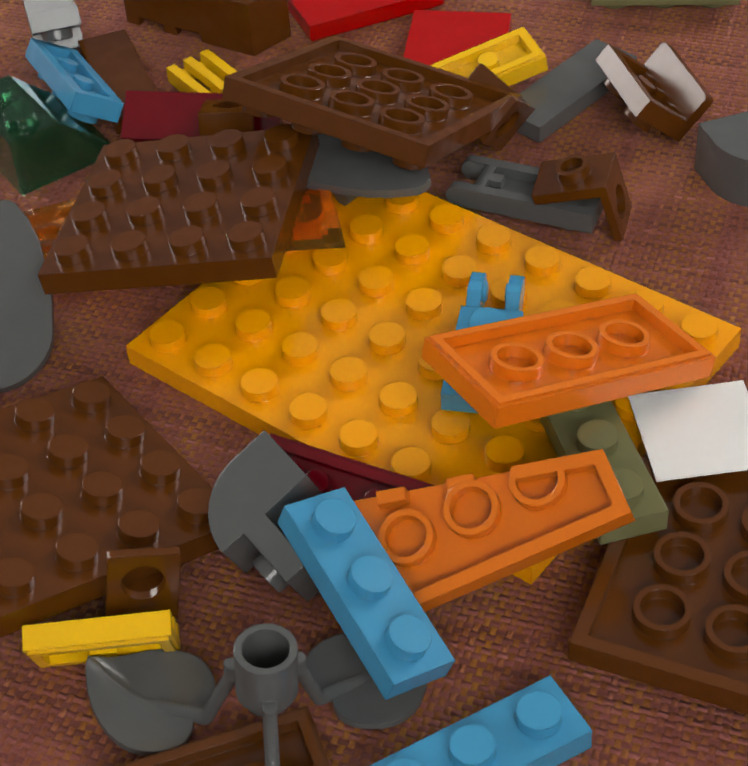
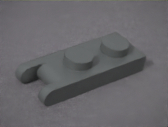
[446,155,604,234]

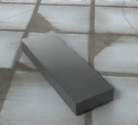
[517,39,637,143]

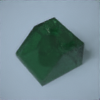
[0,75,111,195]

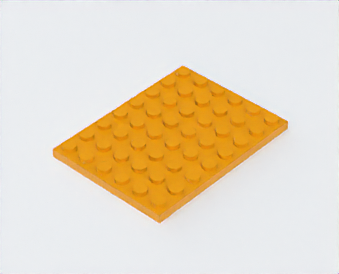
[126,190,742,585]

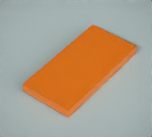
[421,293,716,429]

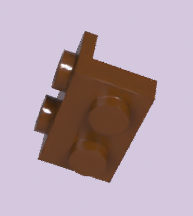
[595,42,713,141]

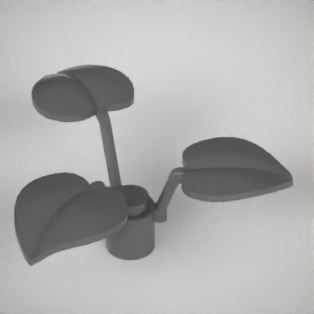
[85,623,427,766]

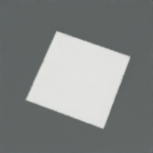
[628,380,748,482]

